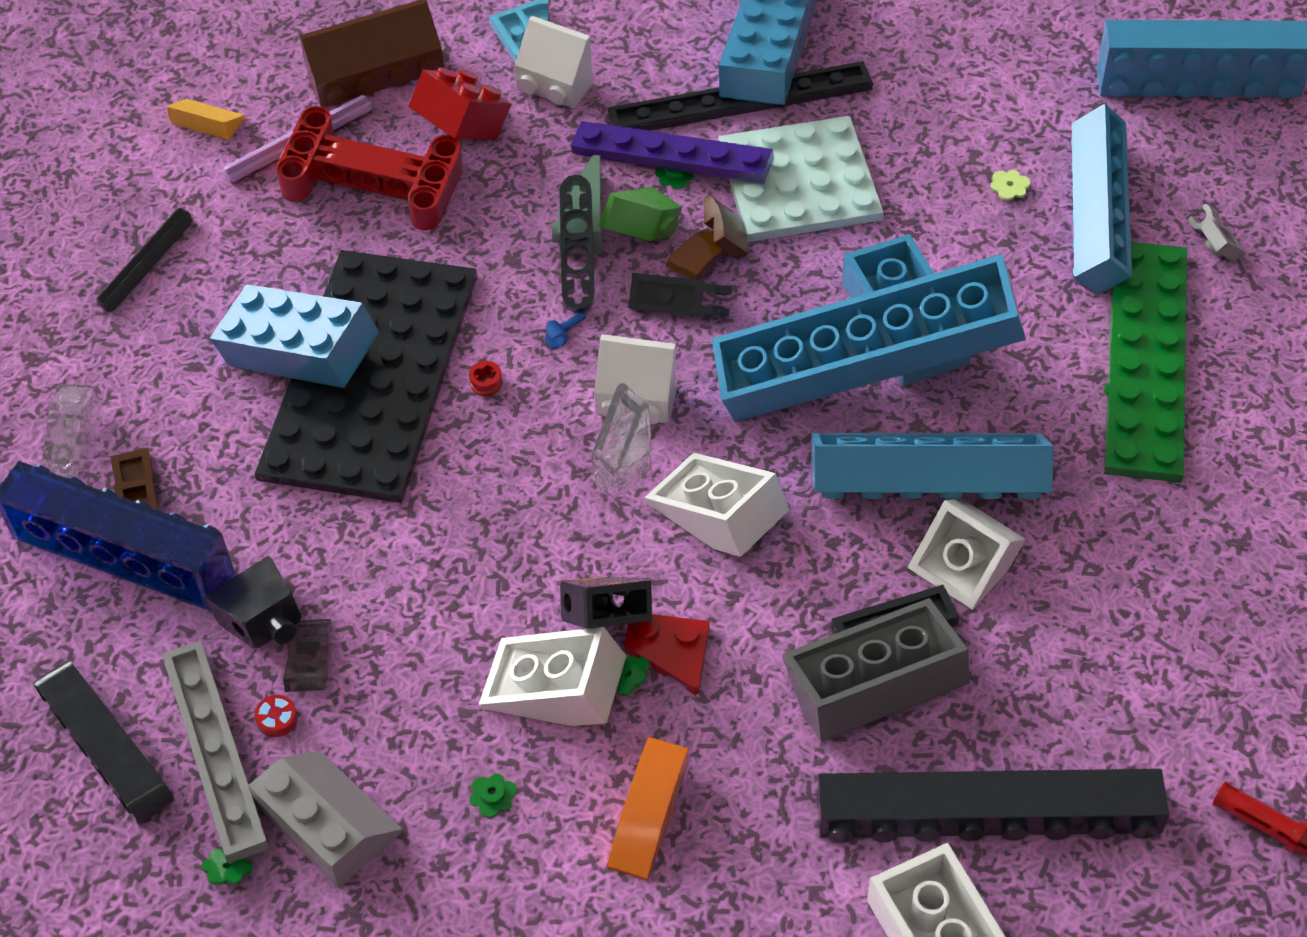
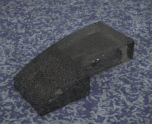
[283,619,332,692]

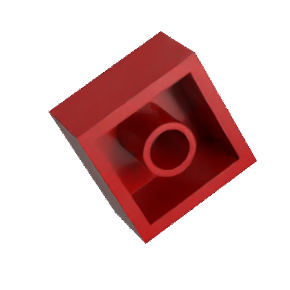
[408,67,512,140]

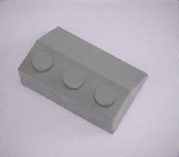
[248,751,403,888]

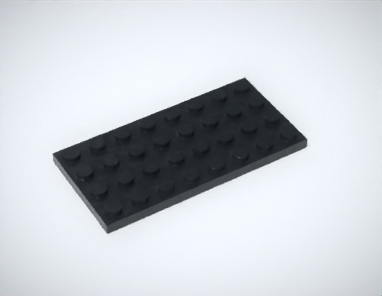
[254,250,477,503]

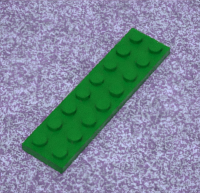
[1104,242,1187,483]

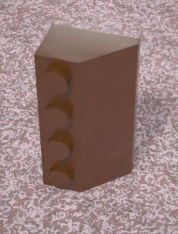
[299,0,445,107]

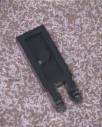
[628,273,732,317]

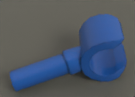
[545,311,586,349]

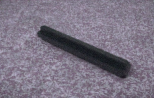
[96,208,193,312]

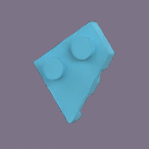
[490,0,549,62]

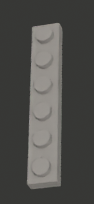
[162,641,269,864]

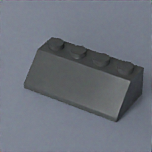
[782,598,969,742]

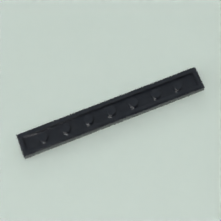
[607,61,873,131]

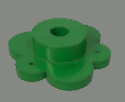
[655,168,694,189]
[616,656,650,696]
[469,773,517,818]
[201,849,253,886]

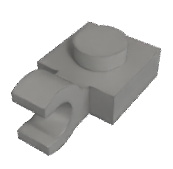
[1188,204,1246,261]

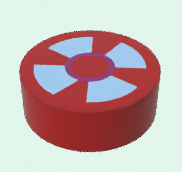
[254,695,298,737]

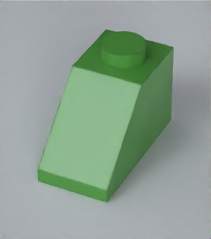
[598,187,683,241]

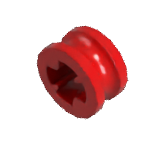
[469,361,503,396]

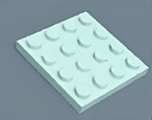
[718,116,884,242]

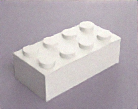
[867,843,1005,937]

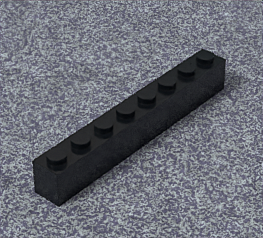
[817,768,1169,843]

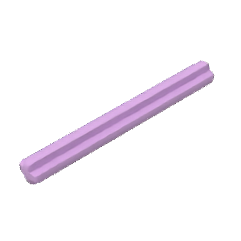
[223,95,372,183]

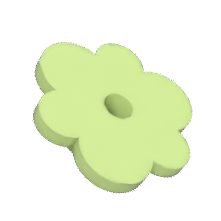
[990,170,1030,201]

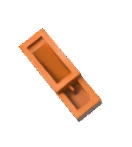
[607,736,689,881]

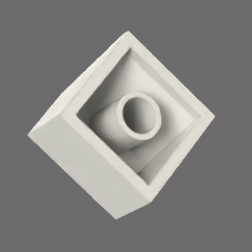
[515,16,593,108]
[594,334,677,424]
[907,498,1026,610]

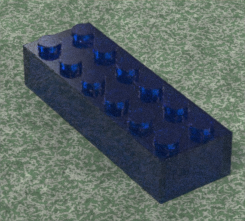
[0,460,236,612]

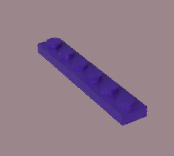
[570,121,774,184]

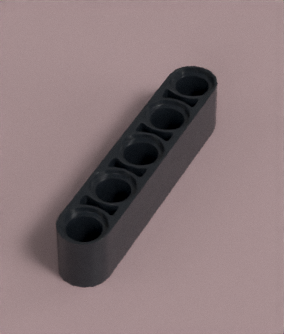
[32,659,175,825]

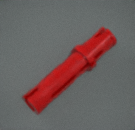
[1212,781,1307,857]

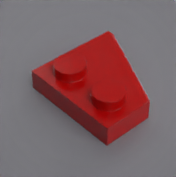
[624,614,710,694]

